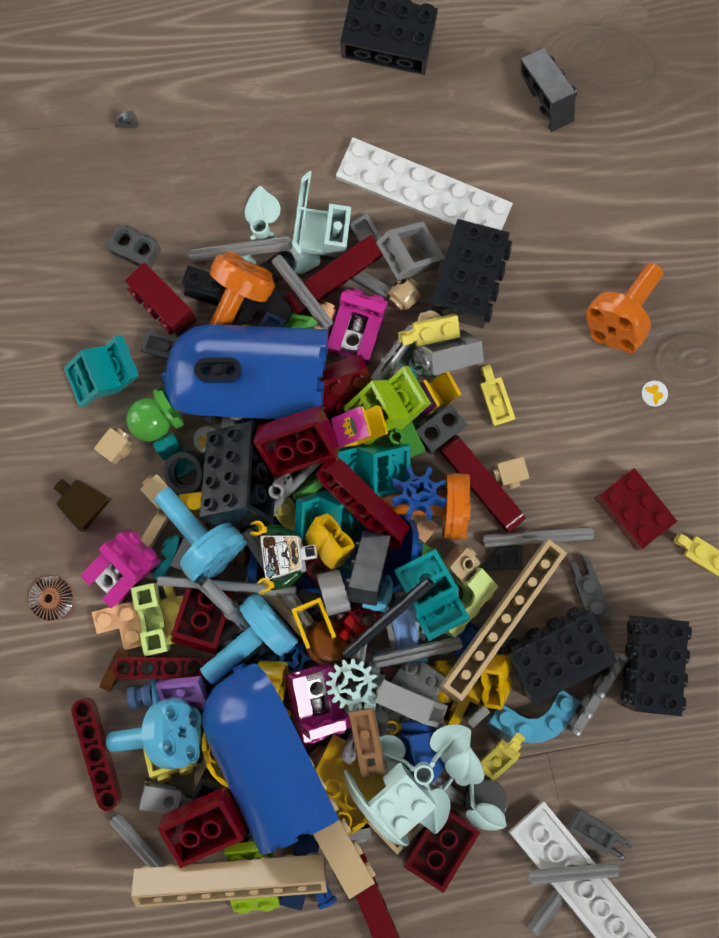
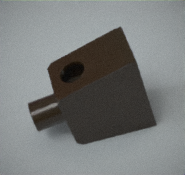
[54,479,112,532]

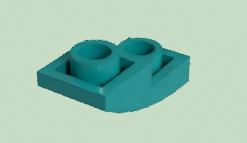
[152,535,183,580]

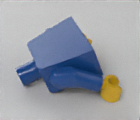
[386,719,445,783]

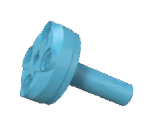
[154,487,247,584]
[200,593,299,685]
[106,698,202,769]

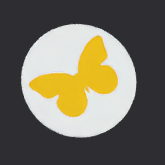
[642,380,668,407]
[194,426,215,452]

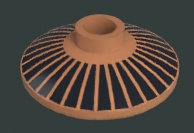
[28,576,74,621]

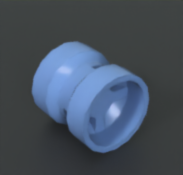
[127,684,153,710]

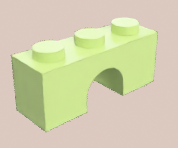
[444,567,498,637]
[131,583,171,656]

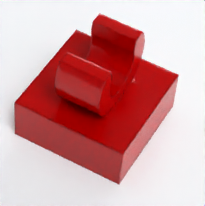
[336,615,364,641]

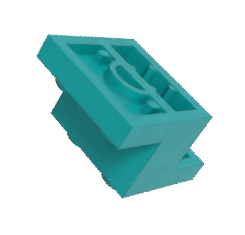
[63,335,139,408]
[338,443,410,497]
[294,489,367,544]
[394,549,470,641]

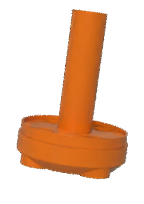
[209,251,275,325]
[585,263,664,353]
[380,473,471,540]

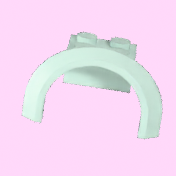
[291,171,351,262]
[344,762,437,846]

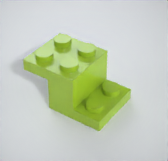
[343,366,431,445]
[224,841,280,914]

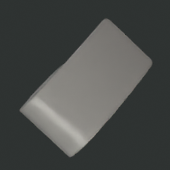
[317,569,351,616]

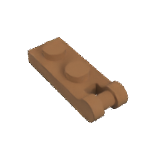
[349,707,387,778]

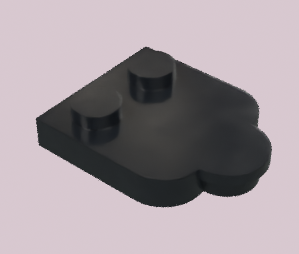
[234,289,291,326]

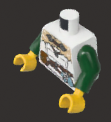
[250,521,317,595]

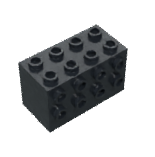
[340,0,438,75]
[432,219,513,329]
[200,421,275,530]
[501,606,617,705]
[621,615,692,717]

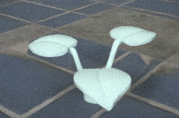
[240,186,321,274]
[368,724,471,834]
[442,748,507,831]

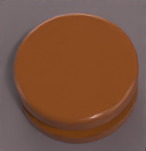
[306,619,351,665]

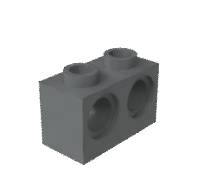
[106,224,161,268]
[416,403,467,454]

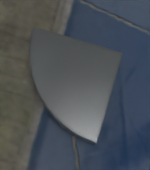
[115,111,137,128]

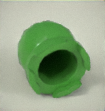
[126,386,185,442]

